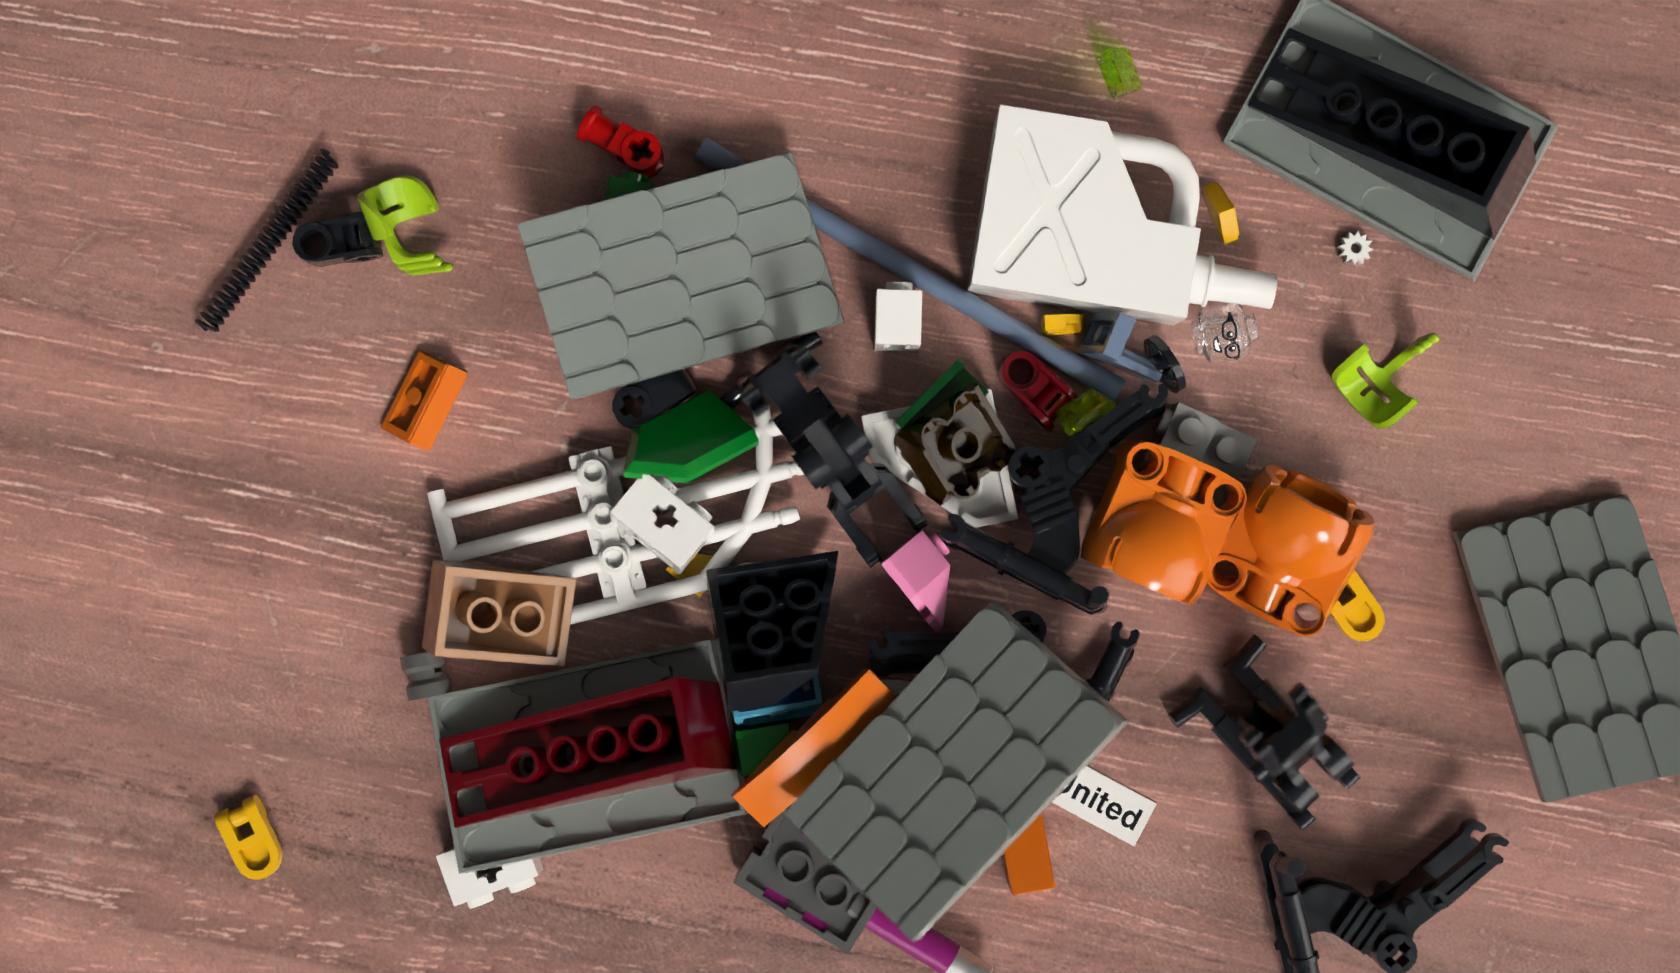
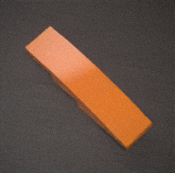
[730,668,897,827]

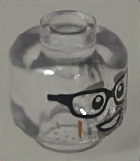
[1191,303,1259,364]

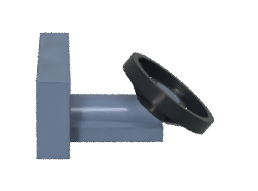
[1077,312,1186,393]

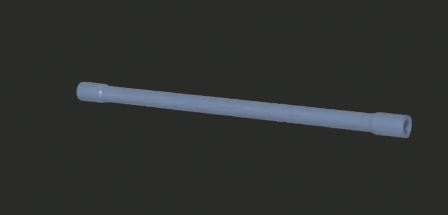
[694,138,1126,403]

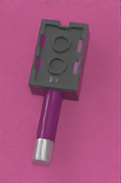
[733,805,993,973]

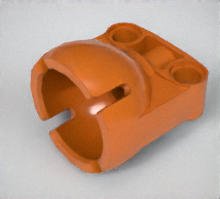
[1080,439,1247,606]
[1207,464,1375,637]

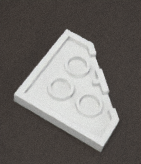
[861,389,1018,528]

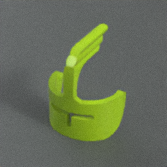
[357,175,454,275]
[1331,333,1439,429]

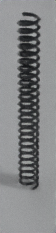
[195,149,339,332]

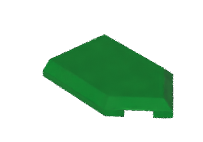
[623,390,759,483]

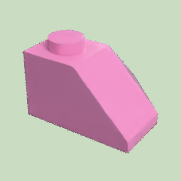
[880,530,950,632]

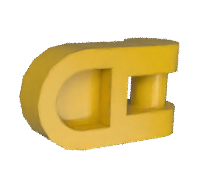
[1330,570,1385,641]
[214,794,283,880]

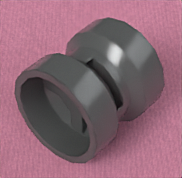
[400,651,452,701]

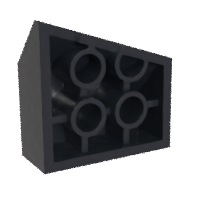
[706,551,838,712]

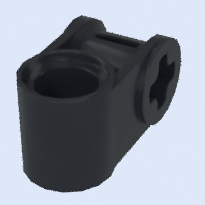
[292,212,384,267]
[612,369,698,429]

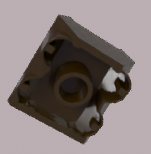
[894,382,1017,506]

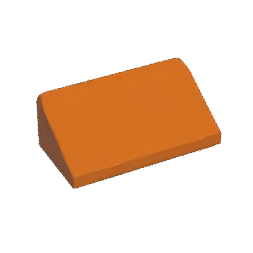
[380,349,467,451]

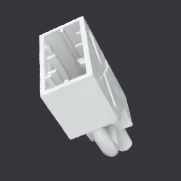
[967,105,1277,326]

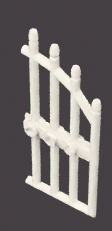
[427,409,804,625]

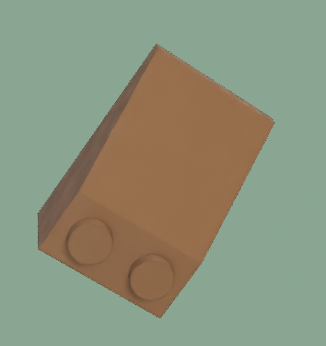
[421,559,576,667]

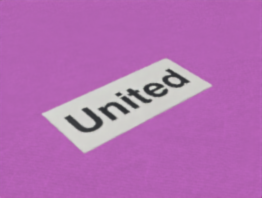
[1052,766,1157,846]

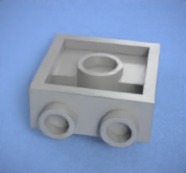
[1137,402,1257,507]

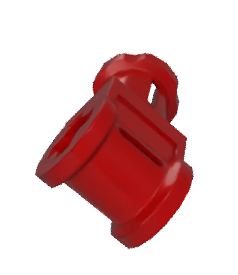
[576,105,665,179]

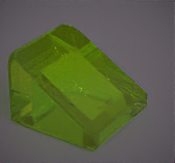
[1097,48,1142,100]
[1057,389,1116,437]

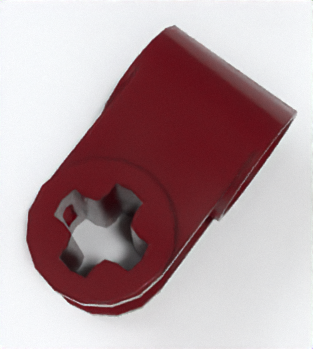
[997,351,1080,432]

